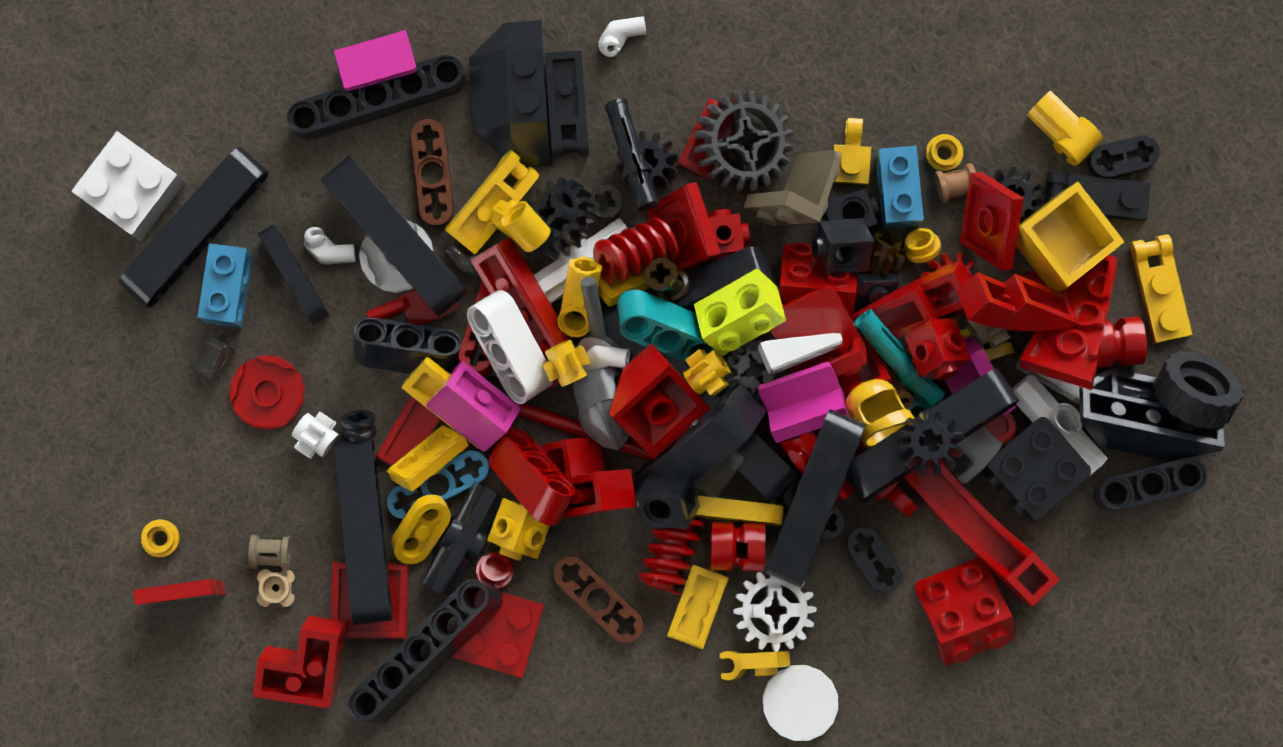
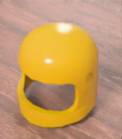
[846,379,915,448]

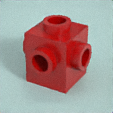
[708,209,750,261]
[904,318,971,381]

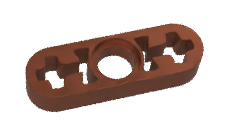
[411,119,454,228]
[554,556,643,643]

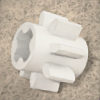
[291,412,339,459]

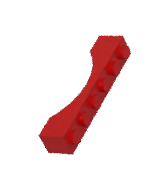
[870,447,1060,606]

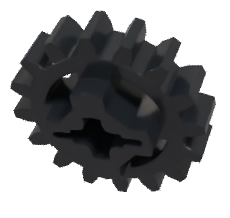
[527,177,596,260]

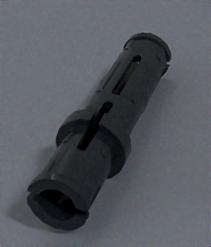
[604,98,659,211]

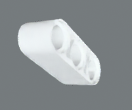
[467,290,554,404]

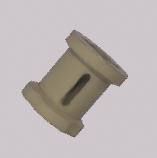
[248,535,292,570]

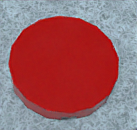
[229,355,306,430]

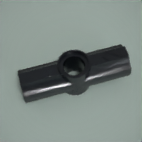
[421,481,504,597]

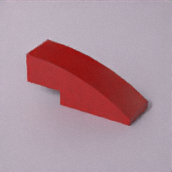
[853,260,971,348]
[957,272,1078,331]

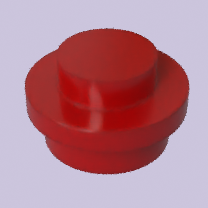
[475,552,514,589]

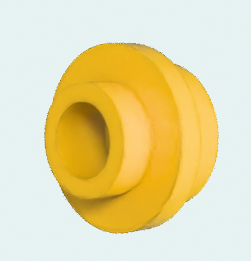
[925,134,963,172]
[904,228,941,263]
[141,519,180,557]

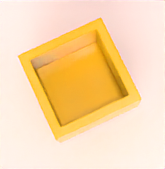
[1016,182,1125,292]

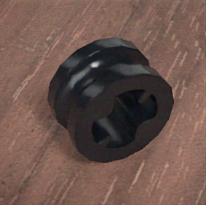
[341,410,377,442]

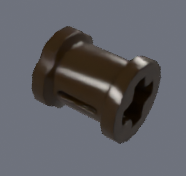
[644,258,690,302]

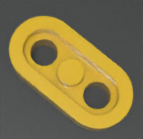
[391,495,451,564]

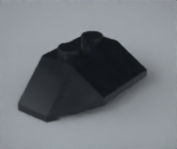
[469,20,551,168]
[1079,368,1225,461]

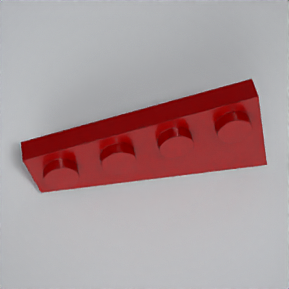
[1020,255,1118,390]

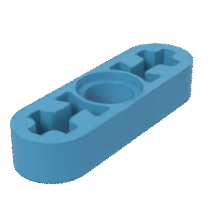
[387,450,490,519]

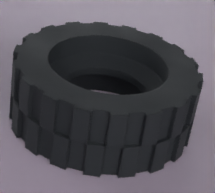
[1153,351,1244,429]

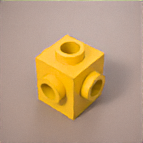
[487,498,550,561]

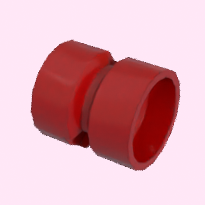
[1097,317,1147,369]
[710,522,765,571]

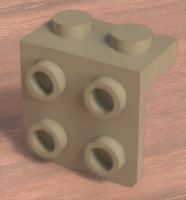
[743,150,841,226]

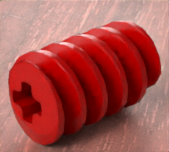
[593,217,679,286]
[638,519,705,596]

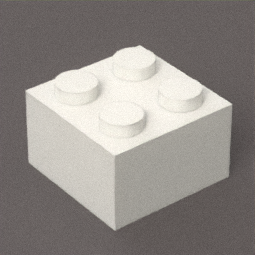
[72,131,186,242]

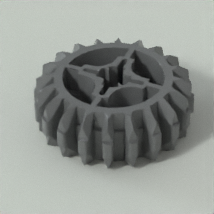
[694,90,794,192]

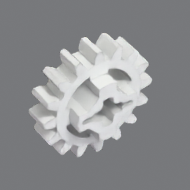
[733,572,817,652]

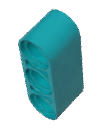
[617,290,714,363]

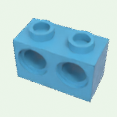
[874,146,924,230]
[197,243,253,328]

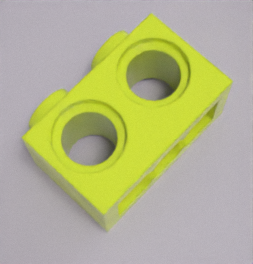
[694,268,786,356]

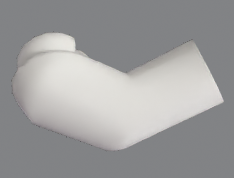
[598,16,646,57]

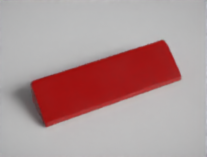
[470,237,576,390]

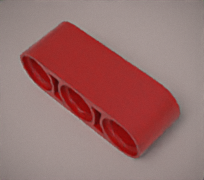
[488,427,576,526]

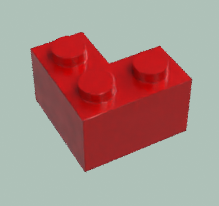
[541,437,636,519]
[253,616,346,708]

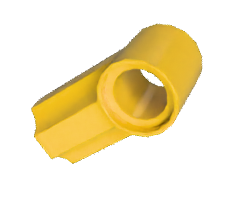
[1026,91,1103,167]
[491,199,551,252]
[558,256,602,337]

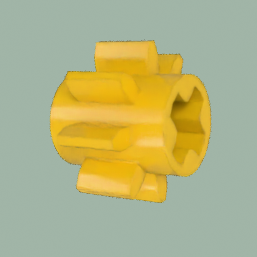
[541,340,591,387]
[683,349,731,396]

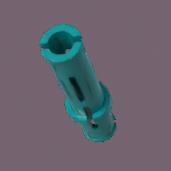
[854,309,945,409]

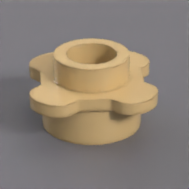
[257,569,295,607]

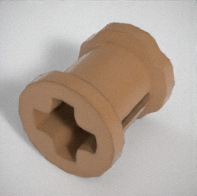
[934,163,976,204]

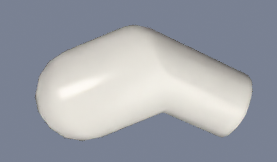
[304,227,356,265]
[583,345,630,373]

